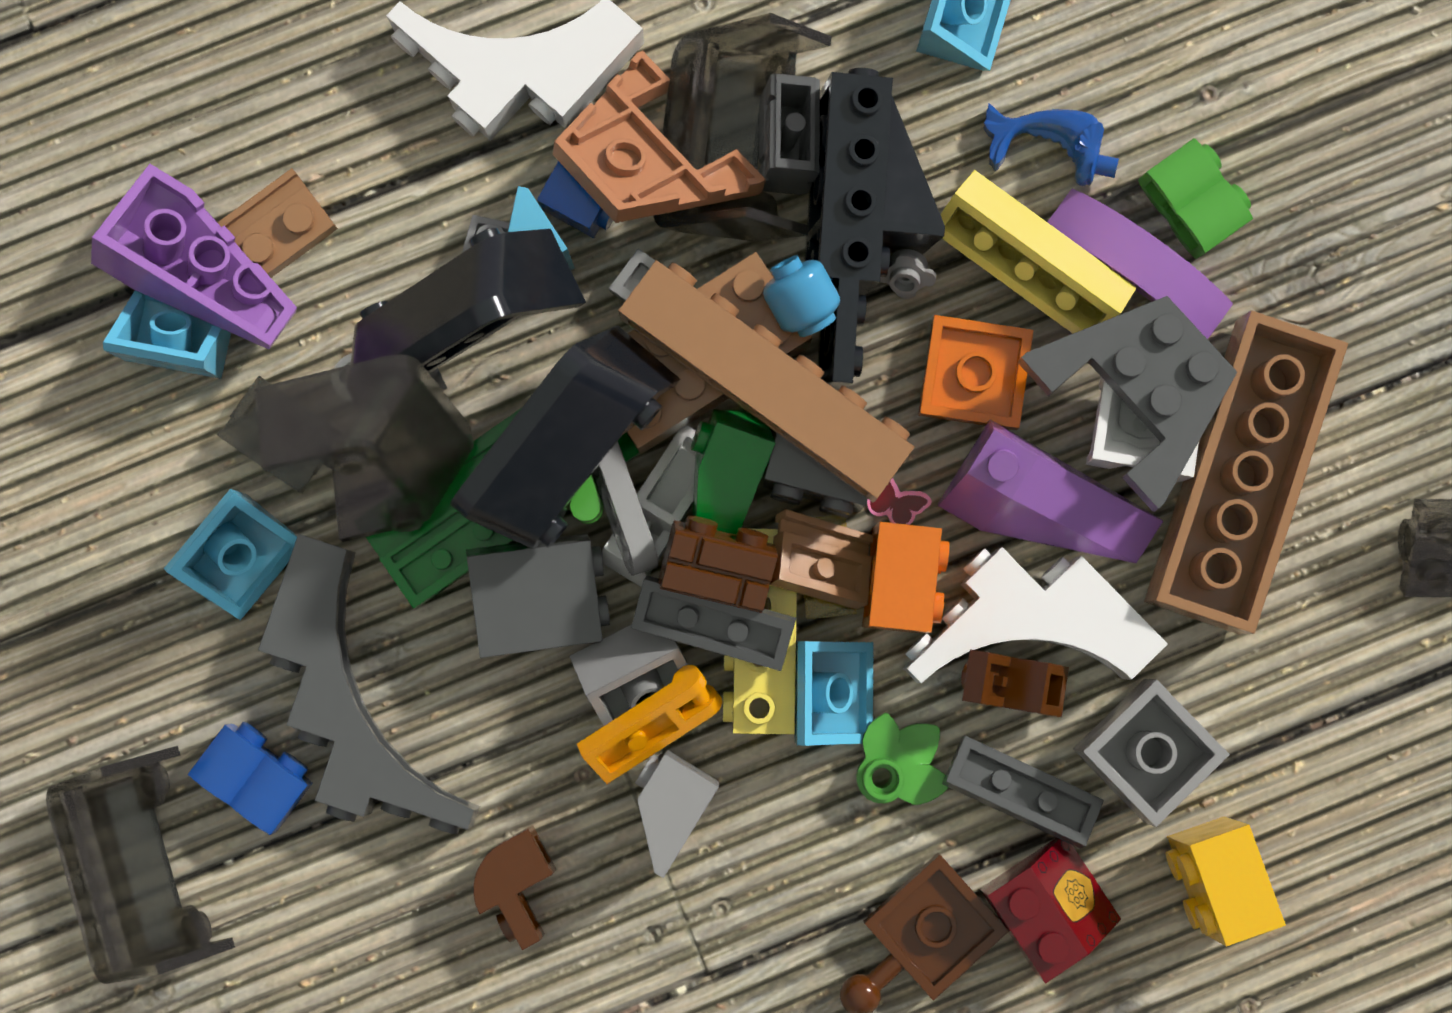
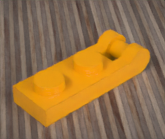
[577,665,723,784]

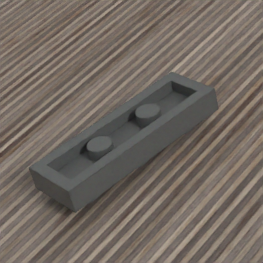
[631,575,796,671]
[942,735,1104,849]

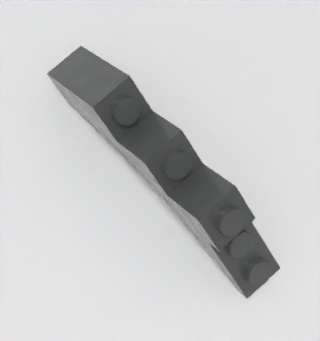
[258,534,480,834]

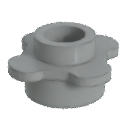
[880,249,936,299]

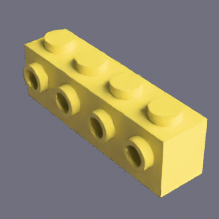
[940,170,1137,334]
[723,528,797,734]

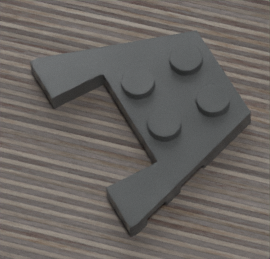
[1018,296,1237,512]

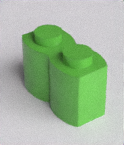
[1138,138,1253,259]

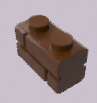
[658,516,778,613]

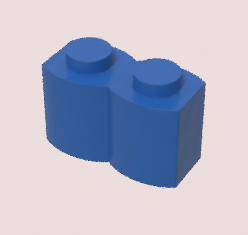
[188,722,313,835]

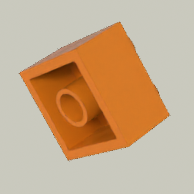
[862,522,949,634]

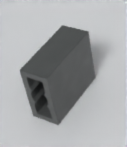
[466,534,610,658]

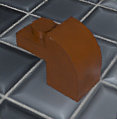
[961,649,1069,717]
[474,825,556,950]

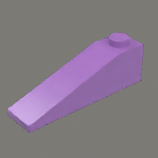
[91,164,297,349]
[938,419,1163,563]

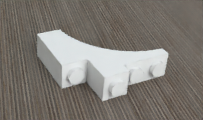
[386,0,644,141]
[903,547,1168,683]

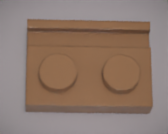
[217,168,338,278]
[770,509,874,610]

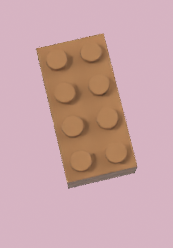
[626,252,812,455]

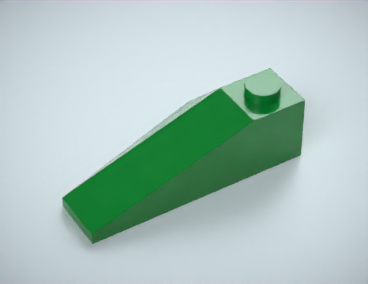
[691,409,776,535]

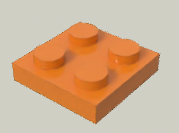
[918,315,1034,430]

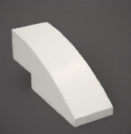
[602,425,696,587]

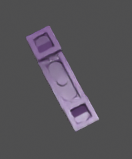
[1047,188,1233,339]

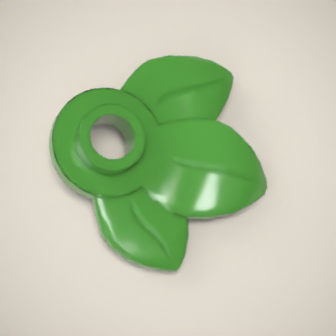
[856,713,949,805]

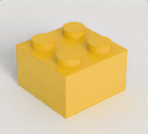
[1166,816,1286,947]

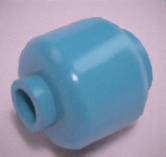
[763,255,840,337]

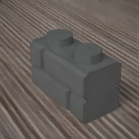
[759,73,820,195]

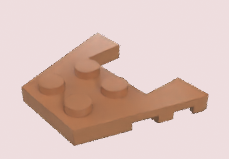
[552,50,766,223]

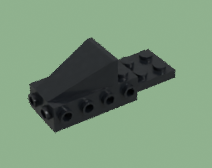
[805,68,945,391]

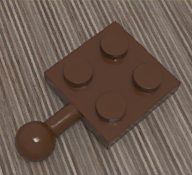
[840,853,1009,1013]

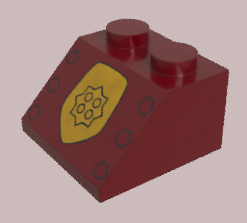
[980,838,1121,984]

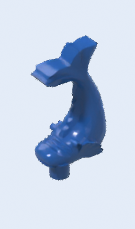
[984,103,1119,186]

